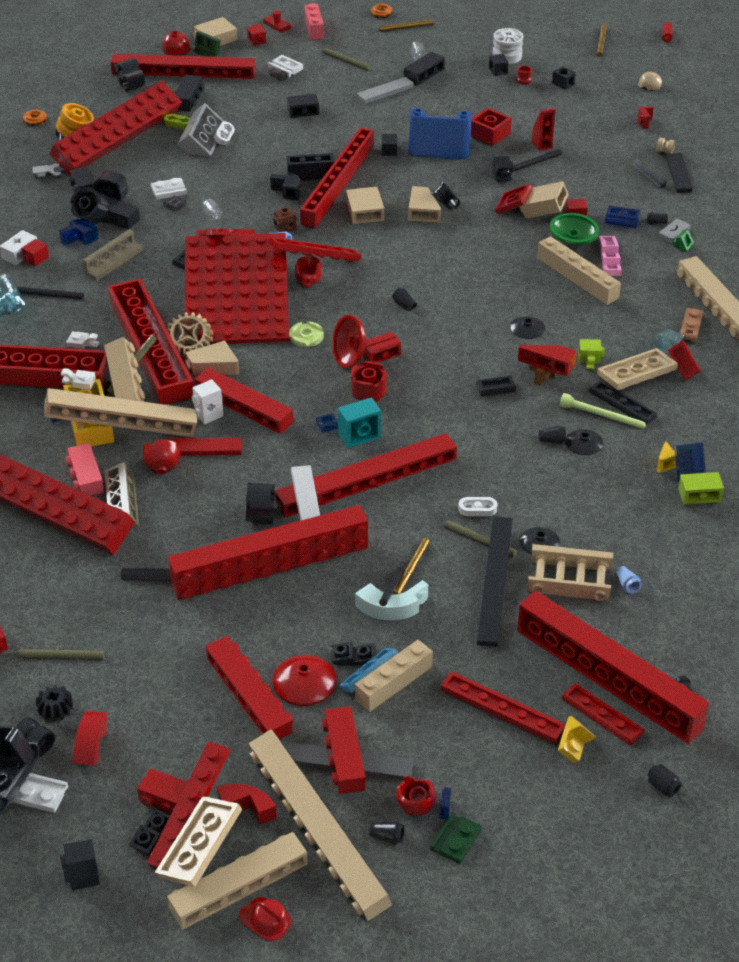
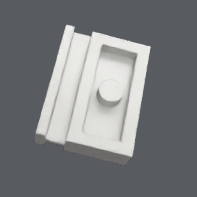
[268,55,303,77]
[151,178,187,200]
[13,773,68,813]

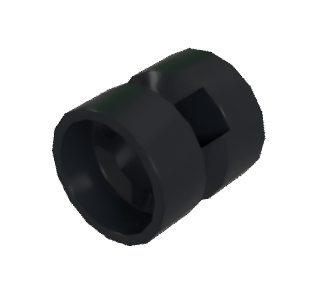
[17,717,55,757]

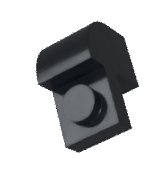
[492,156,514,181]
[270,172,301,200]

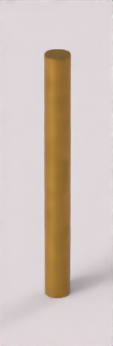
[379,19,434,32]
[597,24,607,56]
[393,538,430,595]

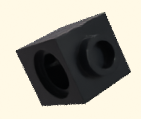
[489,54,508,76]
[552,66,576,90]
[382,134,397,156]

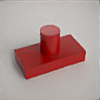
[263,10,291,33]
[667,341,702,381]

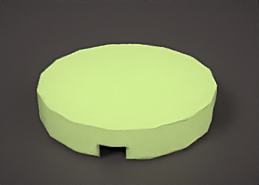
[289,322,324,347]

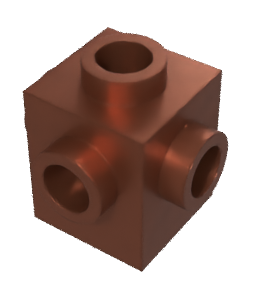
[273,206,297,232]

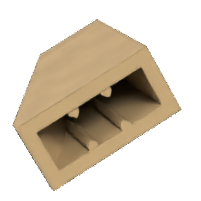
[408,186,441,223]
[184,341,239,376]

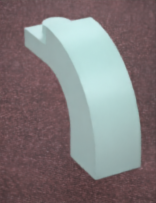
[355,580,428,621]

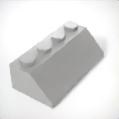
[177,103,224,156]

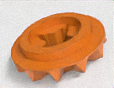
[371,4,393,18]
[23,110,47,126]

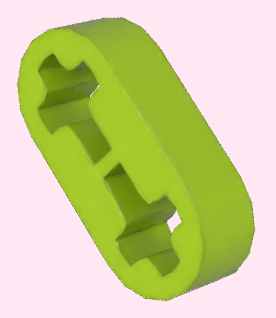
[164,114,190,130]

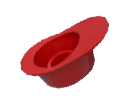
[239,897,292,941]

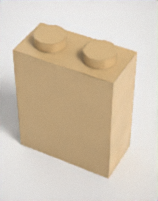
[193,17,238,46]
[520,181,569,219]
[346,187,384,224]

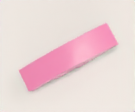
[599,236,622,276]

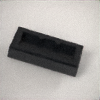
[476,375,516,397]

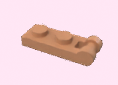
[679,308,704,343]

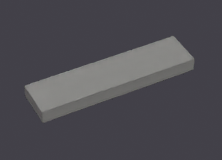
[357,77,414,104]

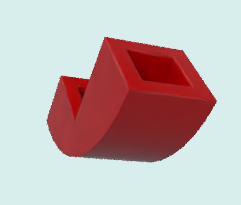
[72,710,108,766]
[216,783,277,825]

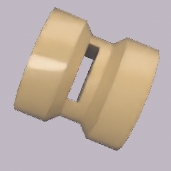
[656,137,675,154]

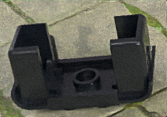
[0,726,40,815]

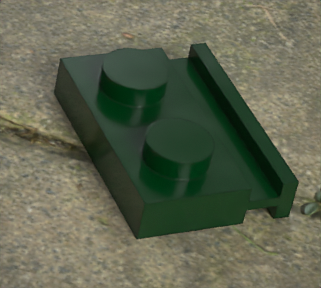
[194,31,221,57]
[430,812,482,864]

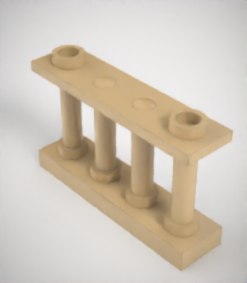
[528,544,613,601]

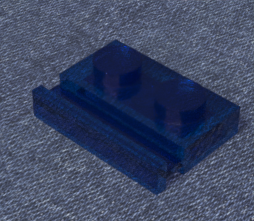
[604,205,640,228]
[674,442,706,484]

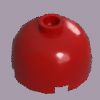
[162,30,190,56]
[143,440,181,475]

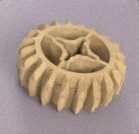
[166,312,213,359]

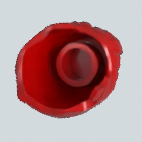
[295,255,322,288]
[396,775,436,816]

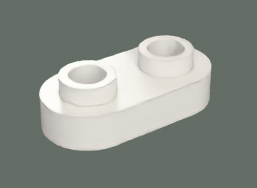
[214,121,235,145]
[458,497,497,516]

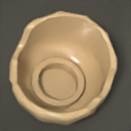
[638,71,662,91]

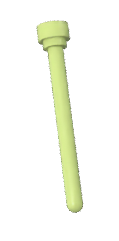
[559,393,646,429]

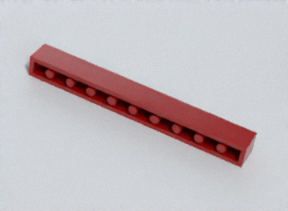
[110,54,256,79]
[300,127,374,229]
[275,433,457,518]

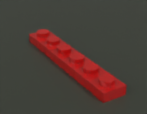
[268,237,362,262]
[441,671,566,745]
[147,741,230,869]

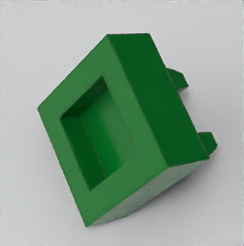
[672,229,694,252]

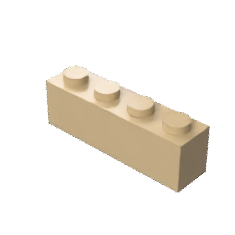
[104,337,145,402]
[355,640,433,712]

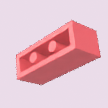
[304,3,324,40]
[65,443,104,496]

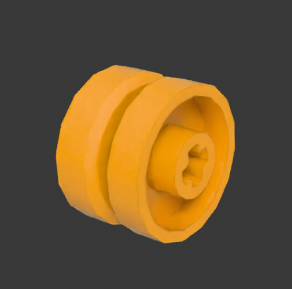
[56,103,94,137]

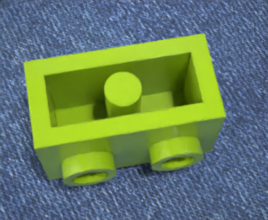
[678,472,724,505]

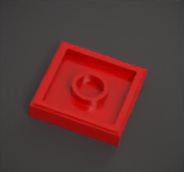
[494,184,532,214]

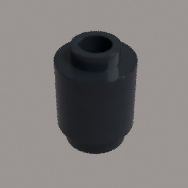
[647,764,682,797]

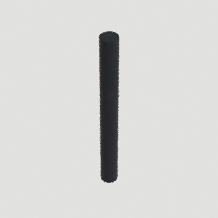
[512,149,562,172]
[17,286,84,299]
[379,567,404,606]

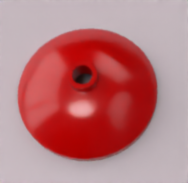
[332,315,366,368]
[273,654,337,706]

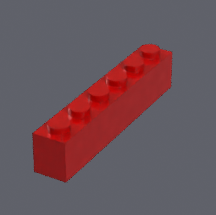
[194,367,294,434]
[205,635,294,740]

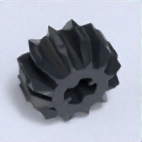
[35,684,73,722]

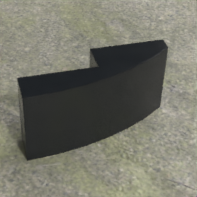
[331,641,376,666]
[129,808,171,855]

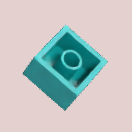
[338,397,381,448]

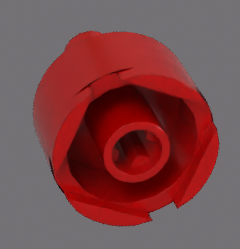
[351,361,387,402]

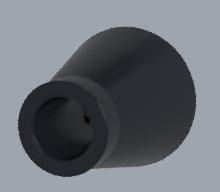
[392,288,417,311]
[539,425,566,444]
[369,821,405,845]

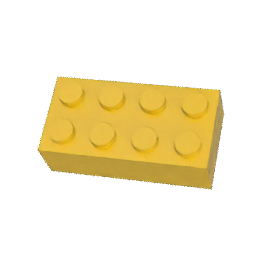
[63,379,114,447]

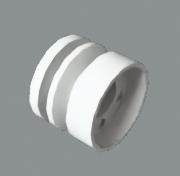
[493,28,523,64]

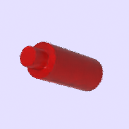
[662,22,672,43]

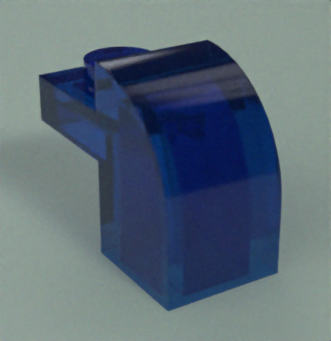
[59,219,99,246]

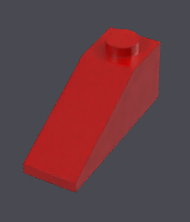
[531,108,556,151]
[518,345,577,377]

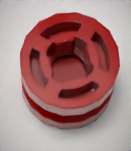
[517,65,532,85]

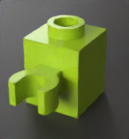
[578,339,605,370]

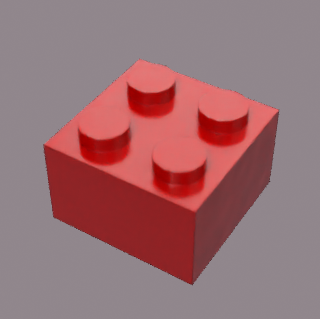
[471,107,512,146]

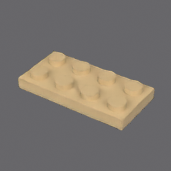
[597,348,678,390]
[155,796,242,887]

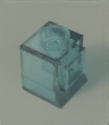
[655,328,684,354]

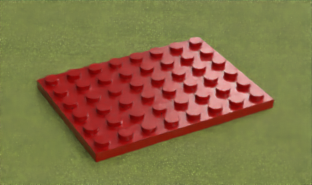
[185,233,289,345]

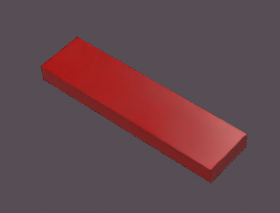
[167,438,242,456]
[561,683,645,746]

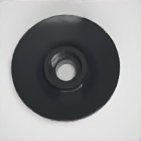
[510,316,545,339]
[566,429,603,455]
[520,527,560,554]

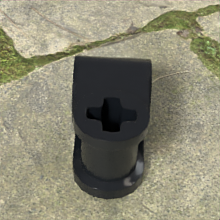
[431,181,460,210]

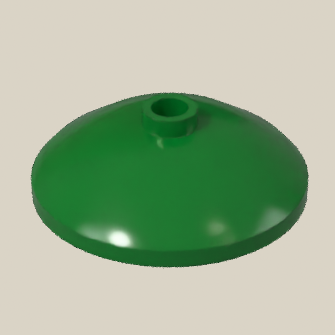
[550,213,599,245]

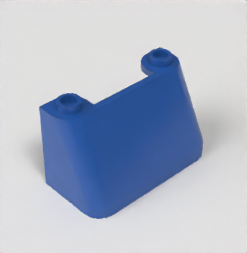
[408,108,472,159]

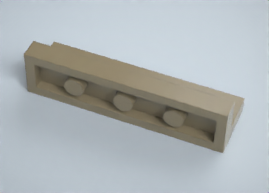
[83,229,143,281]
[104,462,139,528]

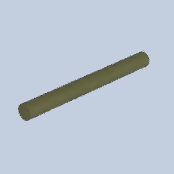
[323,48,371,70]
[106,334,157,394]
[444,520,517,557]
[19,649,105,659]

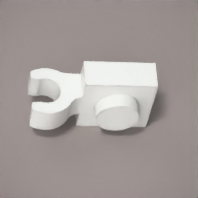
[32,163,60,178]
[66,331,99,349]
[61,369,96,390]

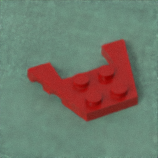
[196,228,255,236]

